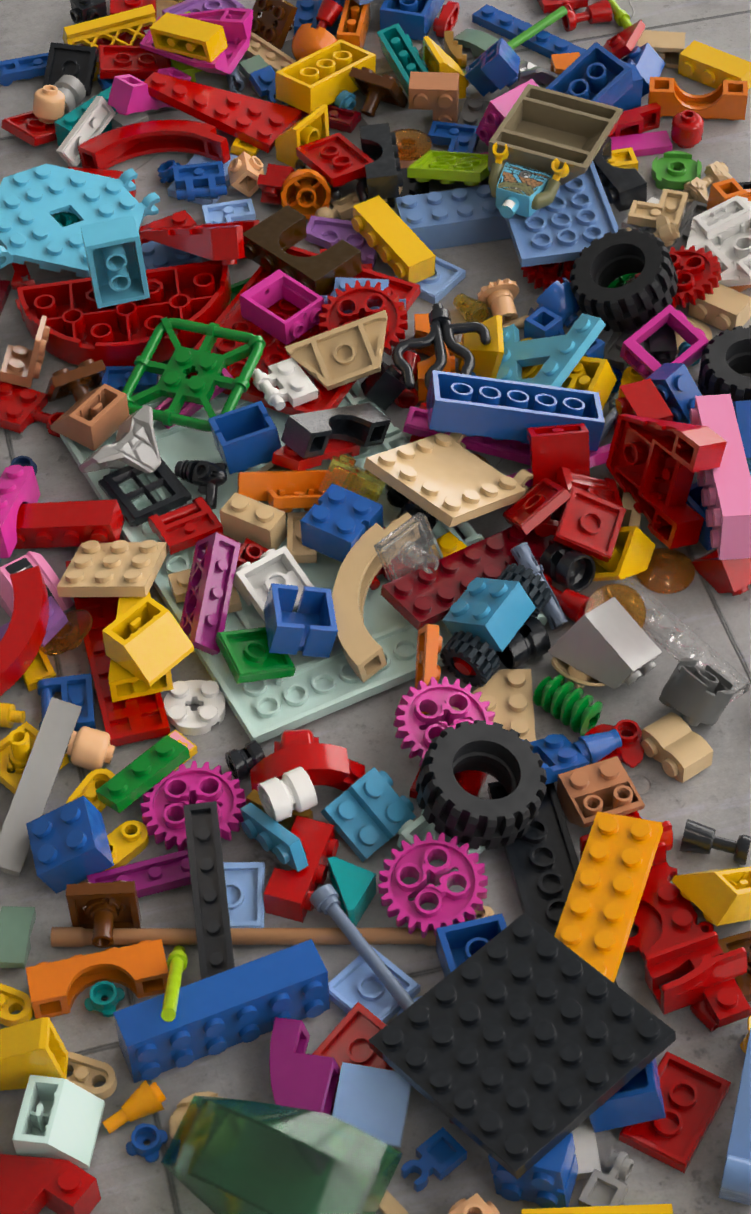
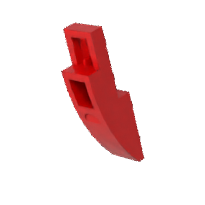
[609,102,661,137]

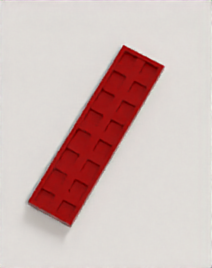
[65,560,170,747]

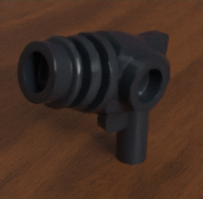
[174,460,227,510]

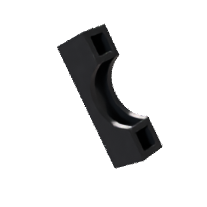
[359,123,403,199]
[593,136,647,212]
[281,403,391,458]

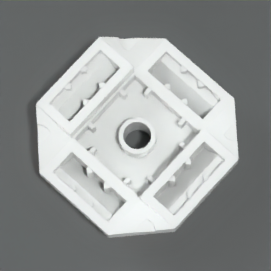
[686,195,751,293]

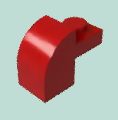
[257,163,294,206]

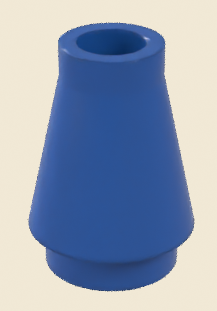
[573,729,622,765]

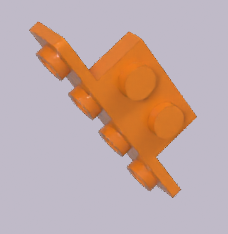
[237,469,353,513]

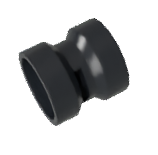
[225,740,265,781]

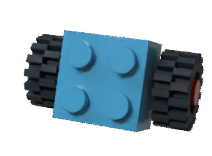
[440,563,552,687]

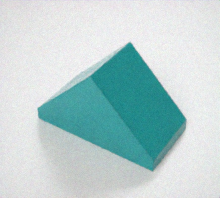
[328,856,377,927]

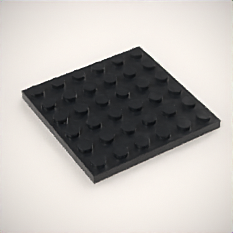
[368,913,676,1180]

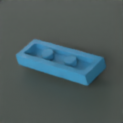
[240,802,309,872]

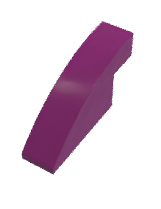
[269,1017,341,1174]

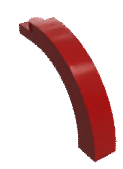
[77,120,231,170]
[0,565,49,696]

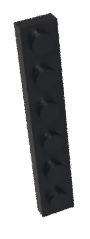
[183,801,235,980]

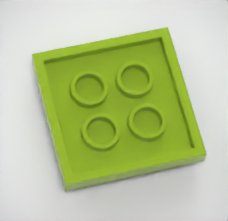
[407,150,490,186]

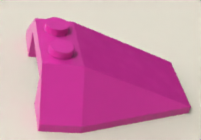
[140,8,253,75]

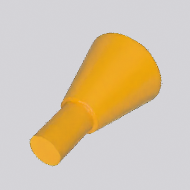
[102,1080,167,1134]

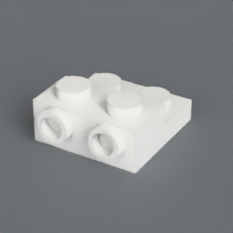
[233,546,314,622]

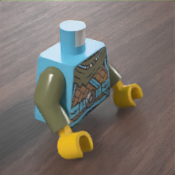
[488,142,569,219]

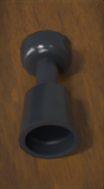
[680,819,751,865]

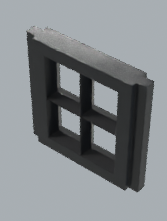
[98,457,192,526]

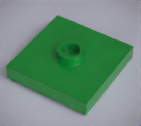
[215,627,296,684]

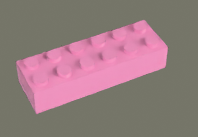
[690,394,751,560]

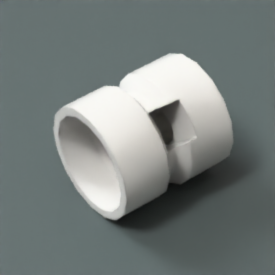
[257,766,318,822]

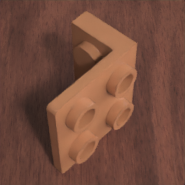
[0,315,50,388]

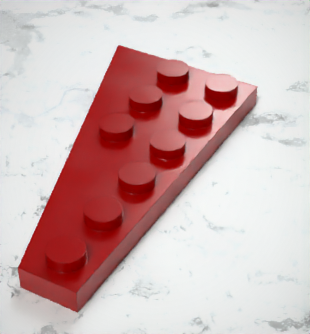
[144,72,303,153]

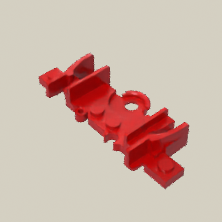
[579,811,751,1027]

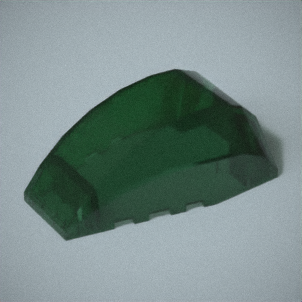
[161,1096,403,1214]

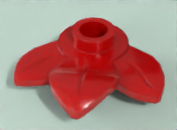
[584,719,644,768]

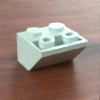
[12,1075,105,1169]

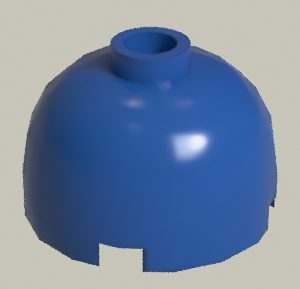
[528,277,580,328]

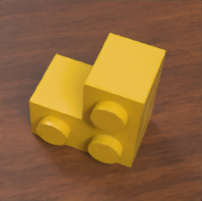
[561,356,617,410]

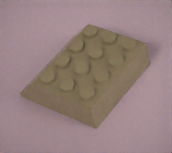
[488,84,623,186]

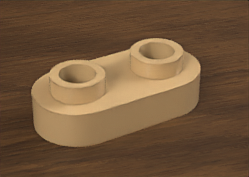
[66,1052,117,1100]

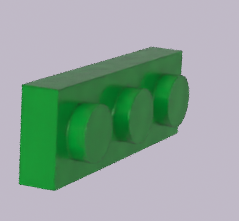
[96,735,190,813]

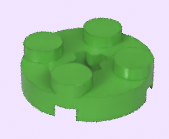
[651,151,702,190]

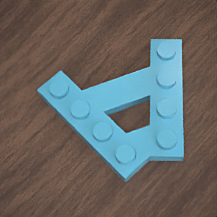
[496,313,606,387]

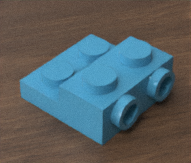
[321,767,416,862]

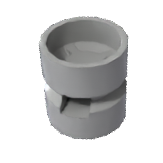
[53,75,86,115]

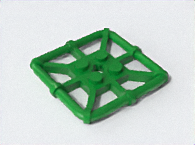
[121,316,266,432]

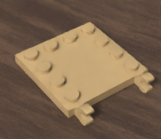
[363,432,534,528]

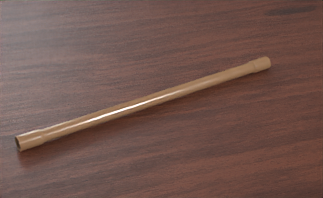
[51,927,436,947]

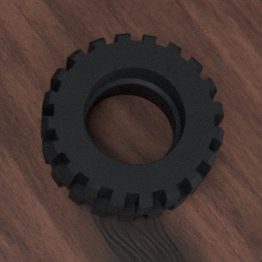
[570,228,678,332]
[698,325,751,402]
[416,720,547,850]

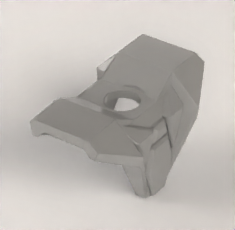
[509,60,559,91]
[79,405,162,474]

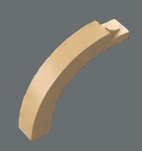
[332,512,419,683]

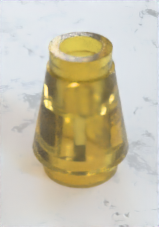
[453,293,489,323]

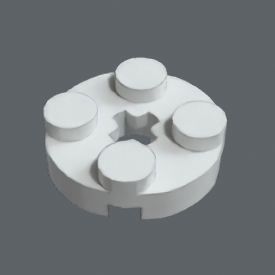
[163,680,226,736]

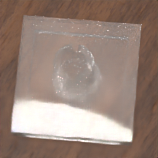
[374,512,444,582]

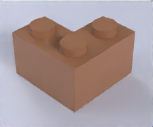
[408,71,459,123]

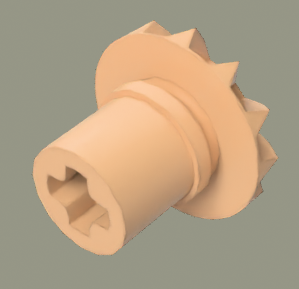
[477,278,519,325]

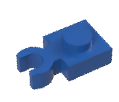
[249,65,286,104]
[401,1127,467,1192]

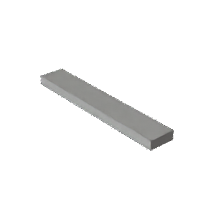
[0,697,82,877]

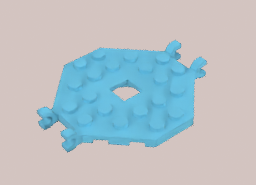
[0,164,160,278]

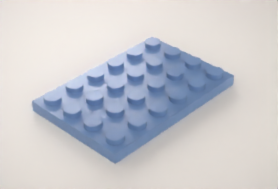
[488,161,619,267]

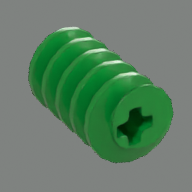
[533,675,603,736]

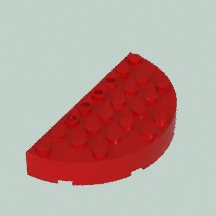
[17,260,231,366]

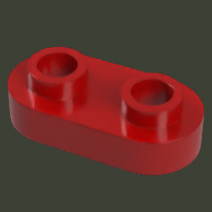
[433,1,460,38]

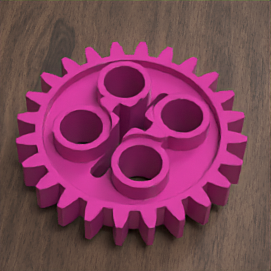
[393,676,495,773]
[141,761,246,851]
[378,832,488,938]

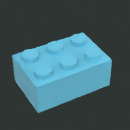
[80,215,150,309]

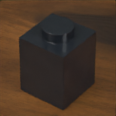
[644,323,677,365]
[361,361,405,411]

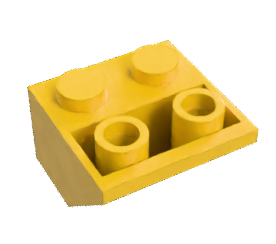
[102,595,194,687]
[671,867,751,926]

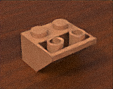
[50,383,129,451]
[557,756,645,828]

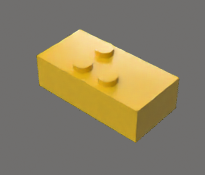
[275,39,376,114]

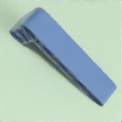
[718,1028,751,1206]

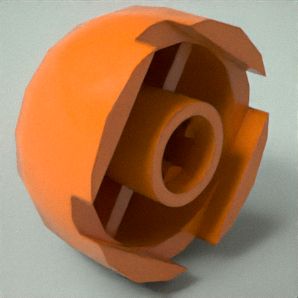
[292,23,337,61]
[280,168,331,221]

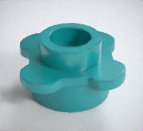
[84,981,125,1017]

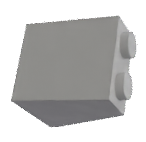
[548,597,662,689]

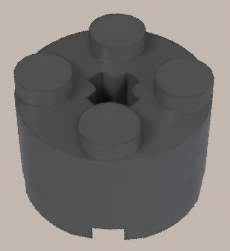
[659,657,735,727]

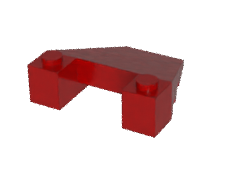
[140,220,260,265]
[606,414,727,549]
[0,1154,101,1214]

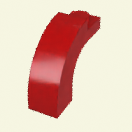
[250,743,366,791]

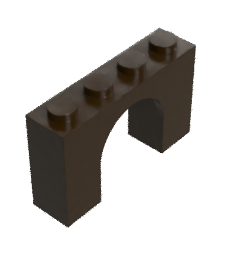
[243,205,362,295]

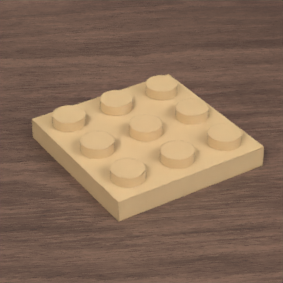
[57,540,168,597]

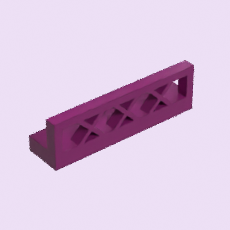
[180,532,241,655]

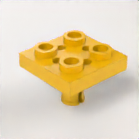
[0,721,69,794]

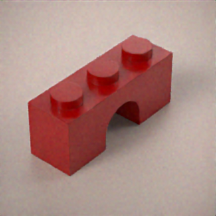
[263,816,339,923]

